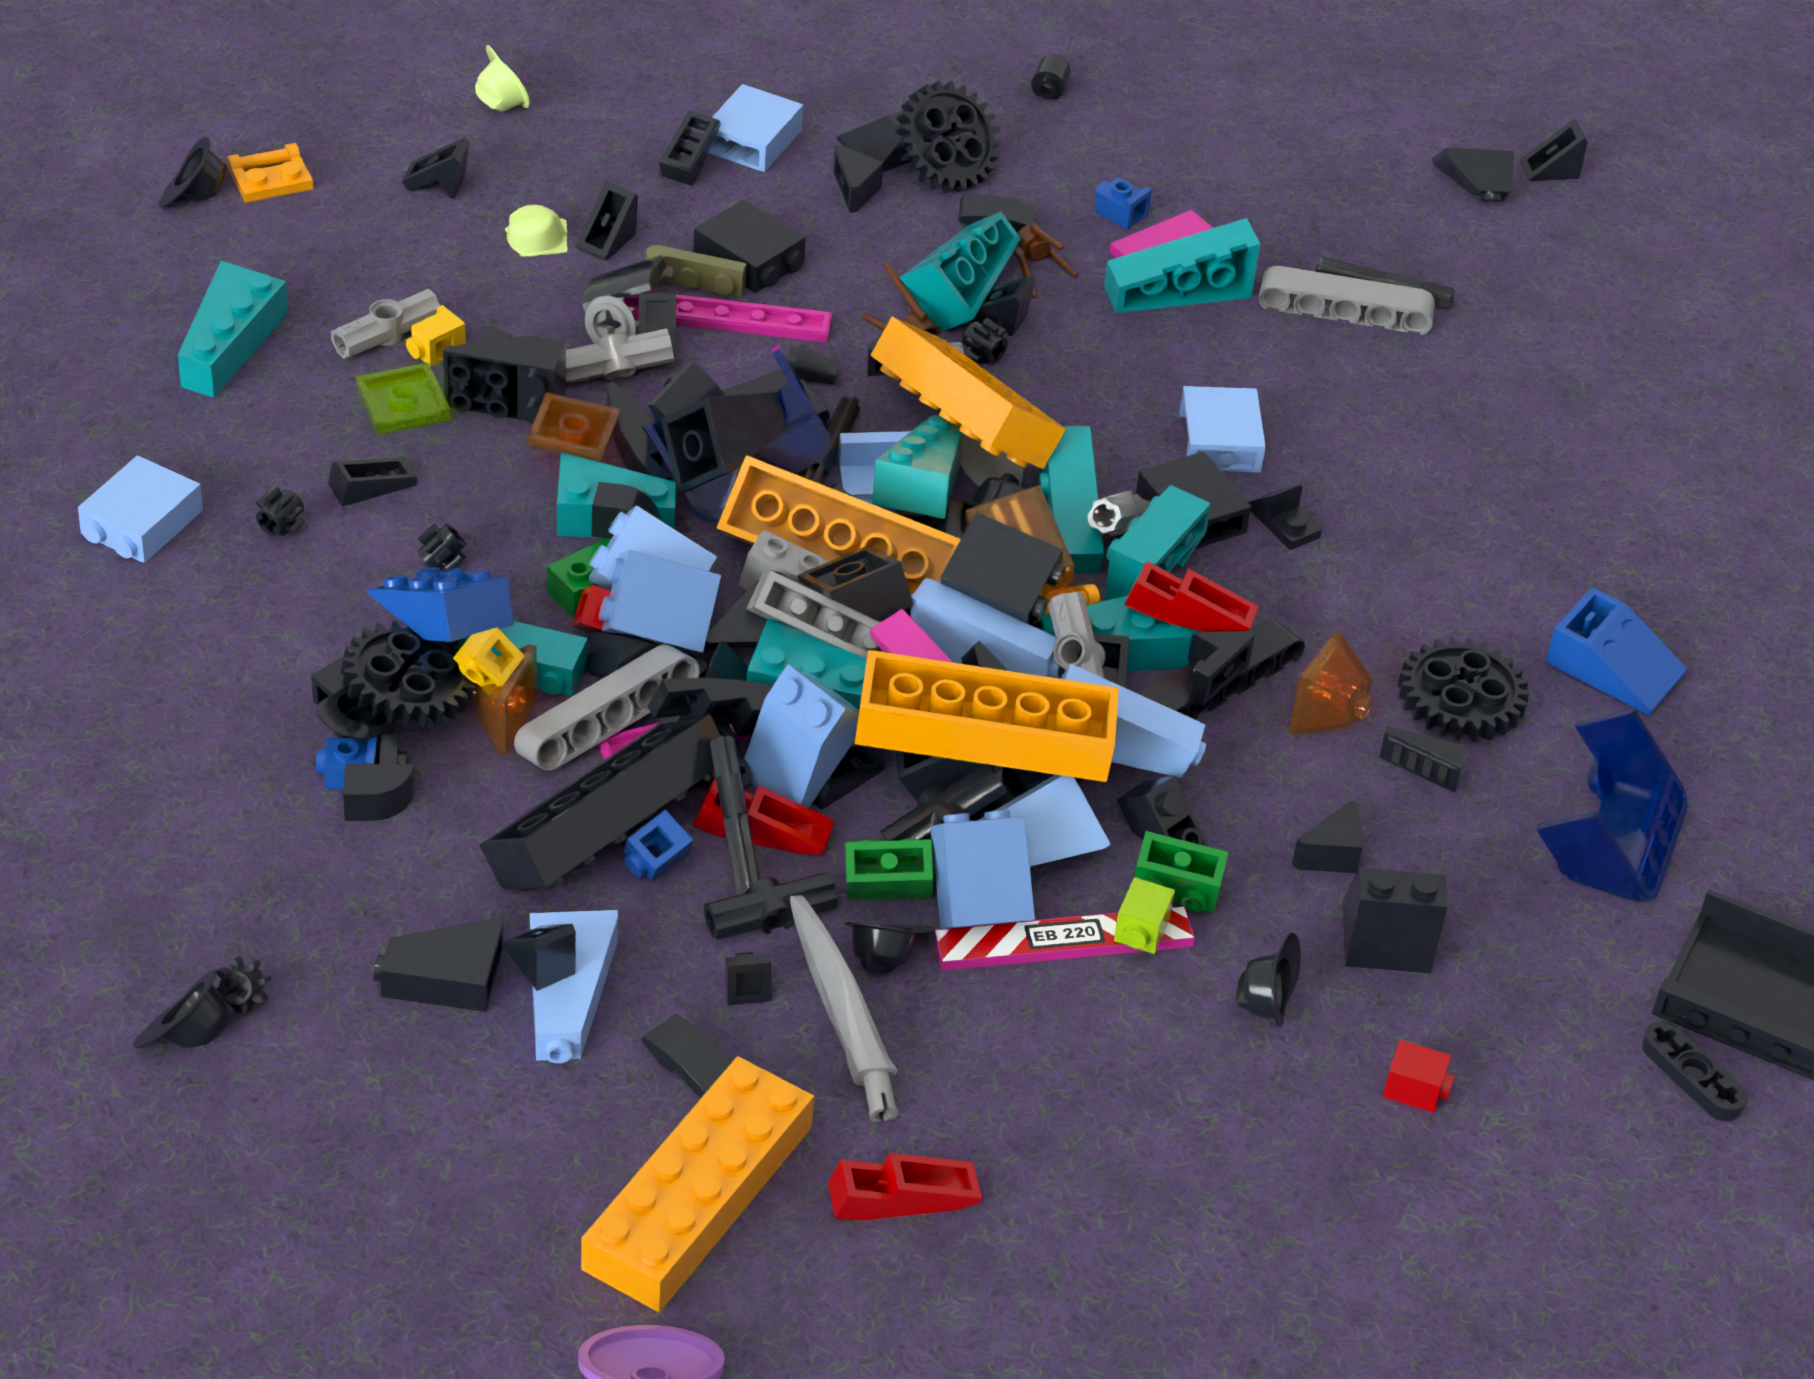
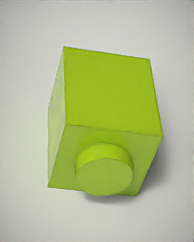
[1114,877,1175,954]

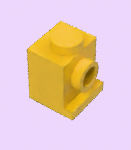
[406,305,466,367]
[453,627,525,687]

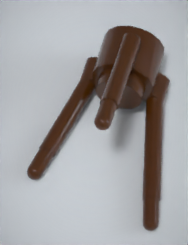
[1014,223,1078,298]
[861,262,940,335]

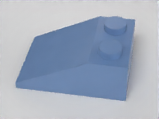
[745,664,859,808]

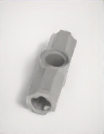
[331,289,440,359]
[566,329,674,385]
[1087,490,1150,537]
[1048,591,1105,679]

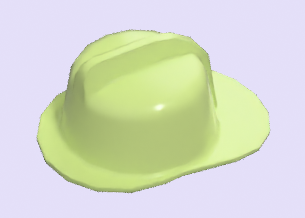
[475,45,530,112]
[505,204,567,256]

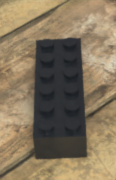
[479,714,721,892]

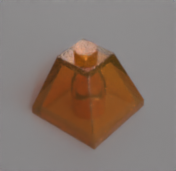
[527,392,620,461]
[1289,631,1373,736]
[472,644,537,756]

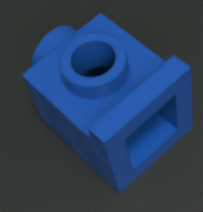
[1095,177,1152,230]
[316,736,379,789]
[623,810,693,881]

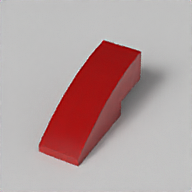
[1124,561,1259,632]
[692,777,834,855]
[827,1153,982,1221]

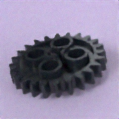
[895,81,1002,193]
[340,621,475,728]
[1398,638,1530,742]

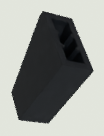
[374,919,504,1012]

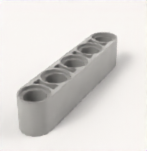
[1258,266,1435,335]
[514,644,700,771]

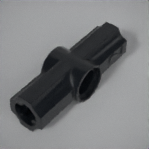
[880,764,1006,842]
[703,873,838,940]

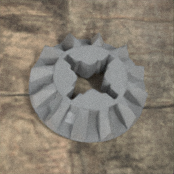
[585,294,640,344]

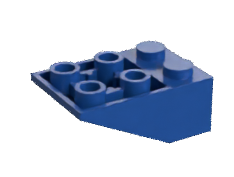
[368,567,514,642]
[1546,587,1687,716]

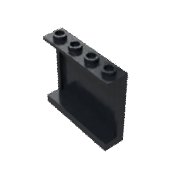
[1652,889,1814,1081]

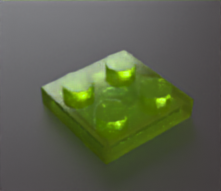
[355,362,450,435]

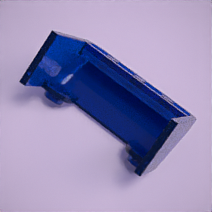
[645,345,831,521]
[1536,708,1688,903]

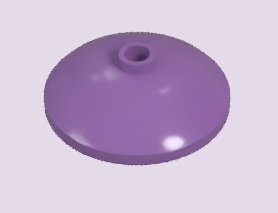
[578,1325,725,1379]

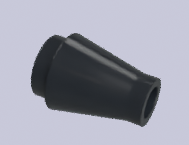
[784,344,840,385]

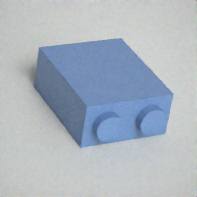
[599,550,721,656]
[931,810,1035,929]

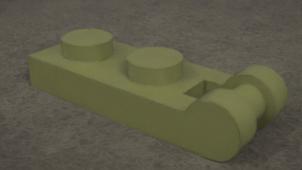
[646,245,747,298]

